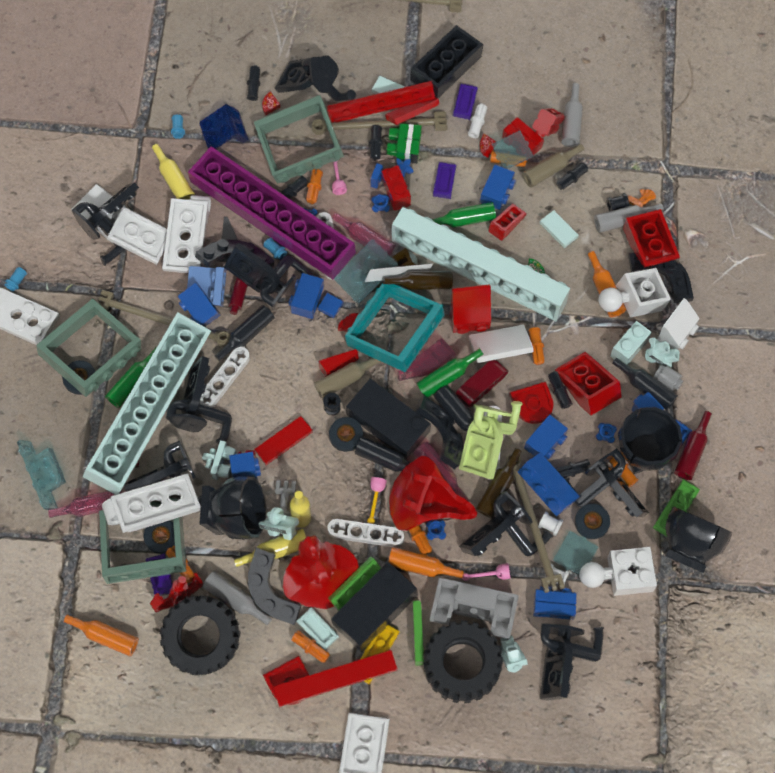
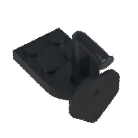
[274,55,356,101]
[71,182,139,266]
[224,243,313,307]
[166,356,232,444]
[124,440,202,505]
[565,448,649,518]
[459,491,553,556]
[540,623,604,701]

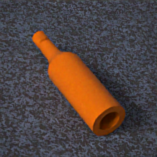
[588,251,626,318]
[388,547,464,579]
[64,615,139,657]

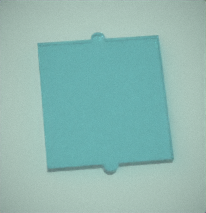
[492,130,533,169]
[553,531,598,575]

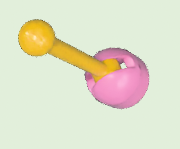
[367,477,387,524]

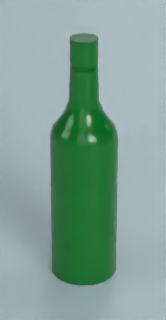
[432,202,496,228]
[105,347,157,408]
[416,348,484,398]

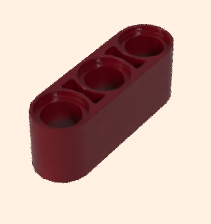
[456,359,509,408]

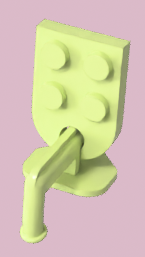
[459,401,523,479]

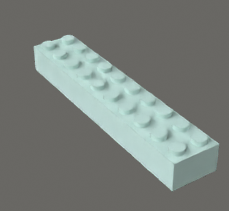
[392,207,570,322]
[83,312,211,495]

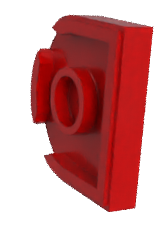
[509,381,554,424]
[263,656,309,705]

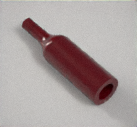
[674,411,712,480]

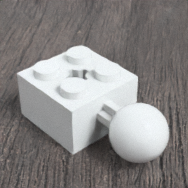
[598,268,671,317]
[579,547,657,596]

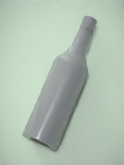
[562,83,583,147]
[594,204,664,233]
[203,571,272,625]

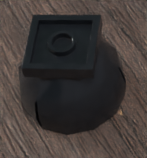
[618,407,682,474]
[199,476,266,540]
[664,507,732,573]

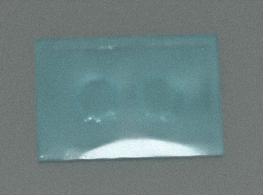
[334,239,398,304]

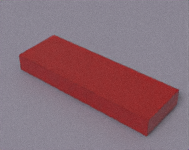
[385,97,440,125]
[254,416,313,466]

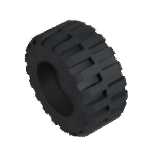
[159,596,240,676]
[423,620,503,703]

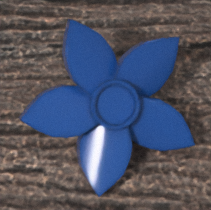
[397,158,414,177]

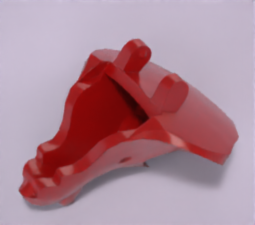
[389,456,477,531]
[283,535,358,609]

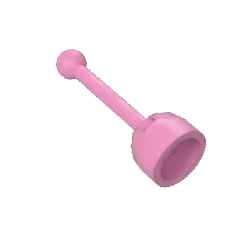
[332,161,347,195]
[462,563,510,581]

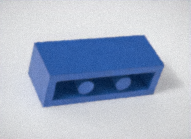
[518,452,580,517]

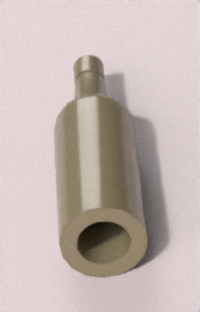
[522,144,584,188]
[314,358,381,399]

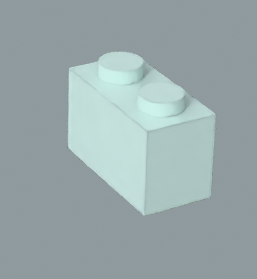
[610,321,651,365]

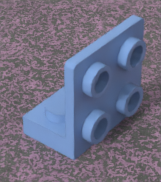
[187,266,227,307]

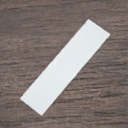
[365,264,433,282]

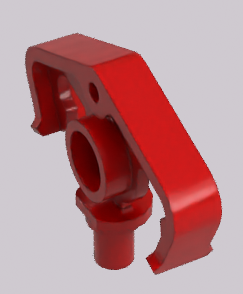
[150,572,203,612]

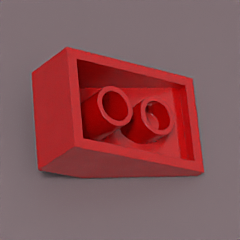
[623,209,680,268]
[450,284,491,334]
[555,352,622,416]

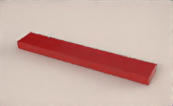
[327,81,435,123]
[273,650,398,708]

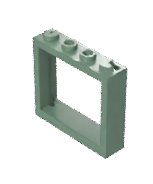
[254,95,344,184]
[36,298,141,397]
[99,498,186,584]

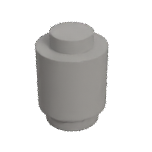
[654,365,684,391]

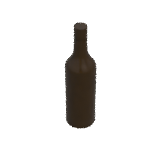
[382,271,453,290]
[476,448,522,519]

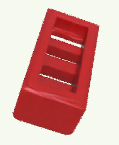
[488,203,527,241]
[318,349,359,376]

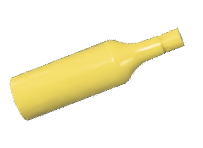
[152,144,195,200]
[290,491,311,528]
[234,528,306,567]

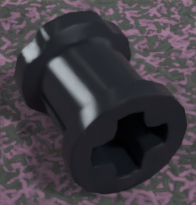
[606,193,629,211]
[323,393,341,415]

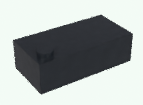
[410,25,484,99]
[346,379,431,459]
[331,562,418,652]

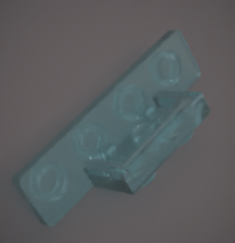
[17,440,66,511]

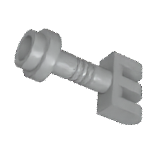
[275,480,296,516]

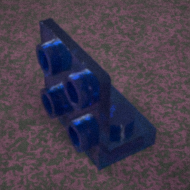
[199,104,249,149]

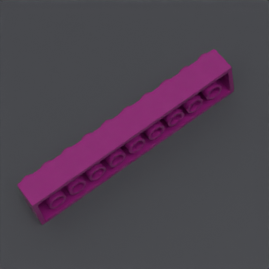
[188,147,356,280]

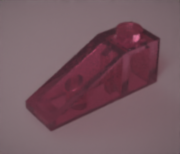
[397,338,456,381]

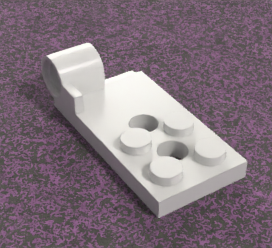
[162,195,211,273]
[0,287,60,345]
[102,474,201,533]

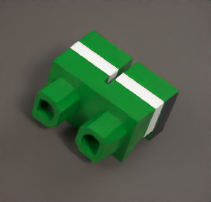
[387,124,422,164]

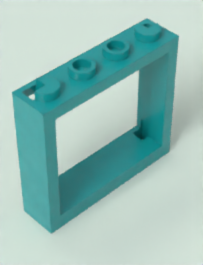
[345,283,444,372]

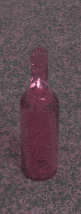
[332,213,395,260]
[413,442,470,502]
[48,491,122,518]

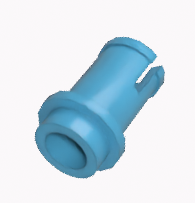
[171,114,185,139]
[263,238,287,260]
[5,267,27,292]

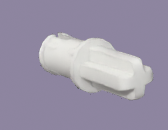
[468,103,487,138]

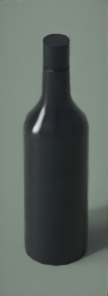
[215,305,275,361]
[612,358,678,411]
[434,385,474,431]
[355,436,410,472]

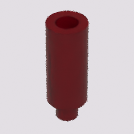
[228,278,248,315]

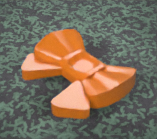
[628,189,656,207]

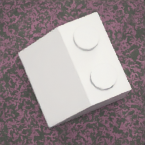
[657,298,700,350]

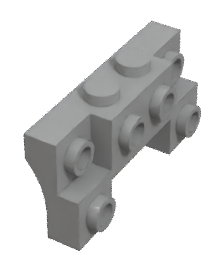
[430,578,519,639]

